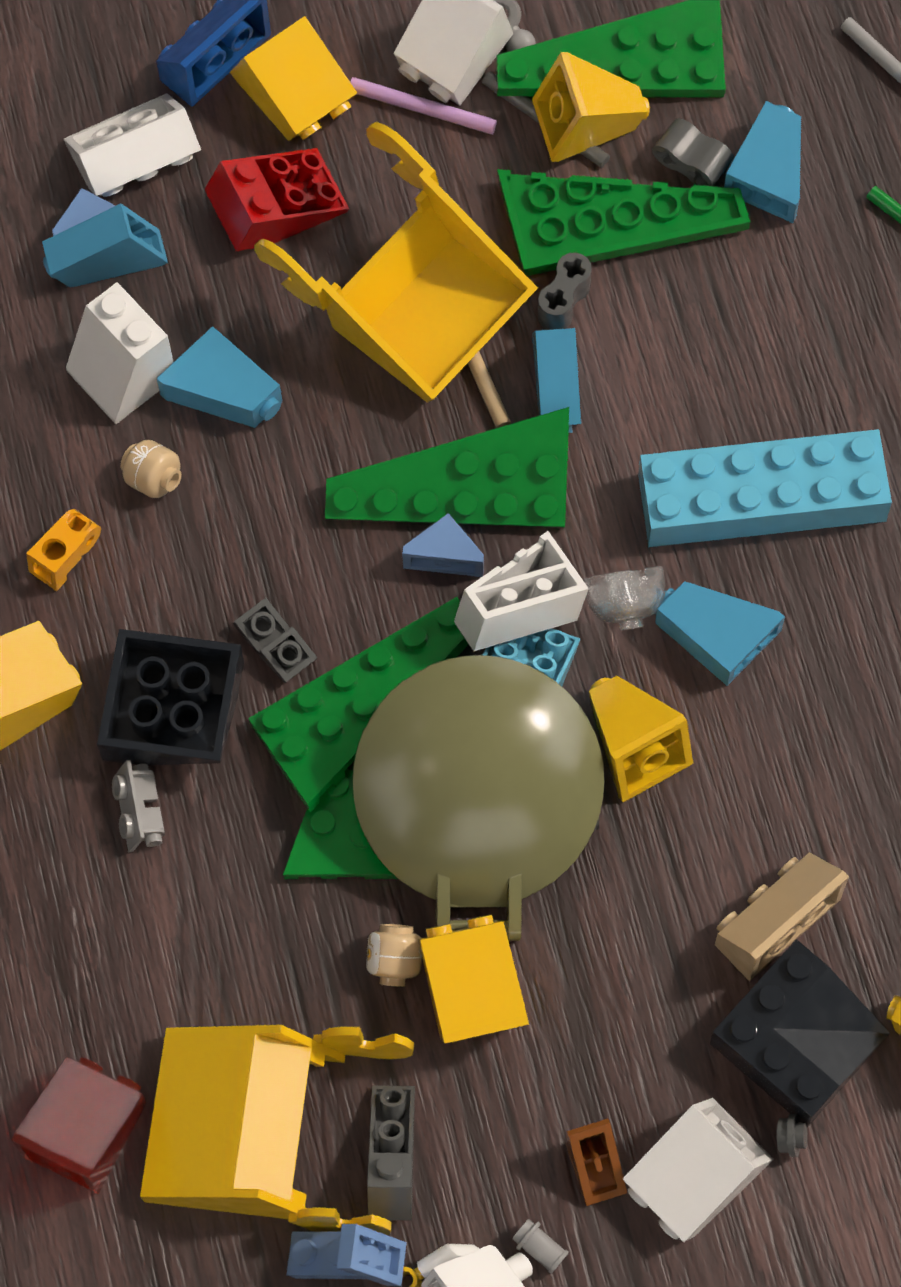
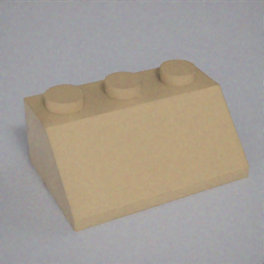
[715,852,849,981]

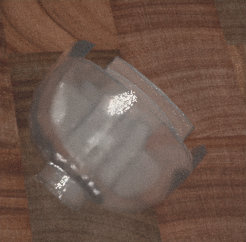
[583,566,666,631]

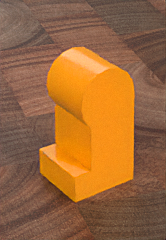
[26,509,101,591]

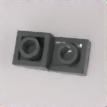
[233,597,317,683]

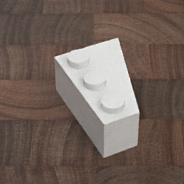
[454,531,589,651]

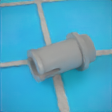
[512,1219,569,1274]

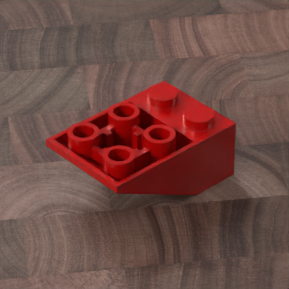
[204,148,349,251]

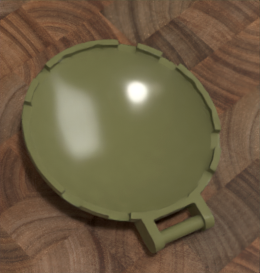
[352,655,604,941]

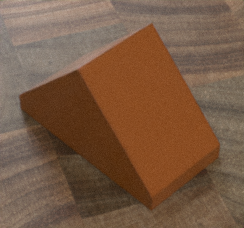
[565,1118,627,1206]

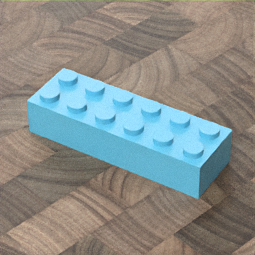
[638,429,892,547]

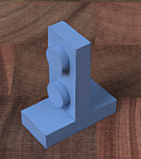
[286,1224,407,1286]

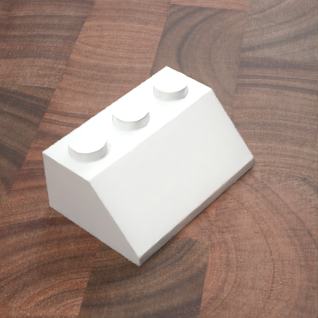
[64,93,201,197]

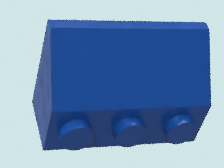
[156,0,271,107]

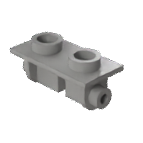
[112,760,165,852]

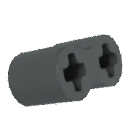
[652,118,734,186]
[538,253,592,330]

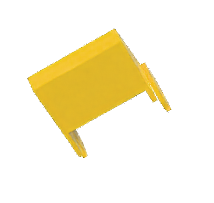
[254,122,538,403]
[140,1025,414,1235]

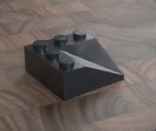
[97,629,244,765]
[710,939,890,1128]

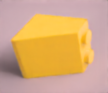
[230,16,357,141]
[0,621,82,751]
[419,915,529,1044]

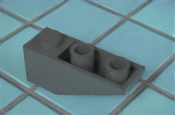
[367,1085,415,1220]

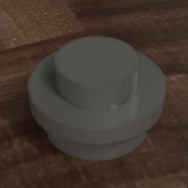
[777,1114,808,1157]

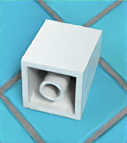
[394,0,513,106]
[66,282,174,424]
[623,1098,773,1242]

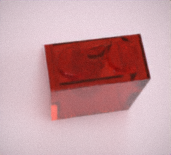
[11,1057,147,1195]

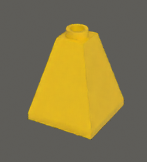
[532,52,650,162]
[589,676,693,802]

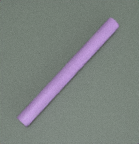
[350,77,497,135]

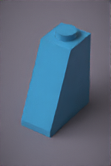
[724,101,801,223]
[42,203,168,288]
[157,326,282,428]
[532,328,581,433]
[655,581,785,686]

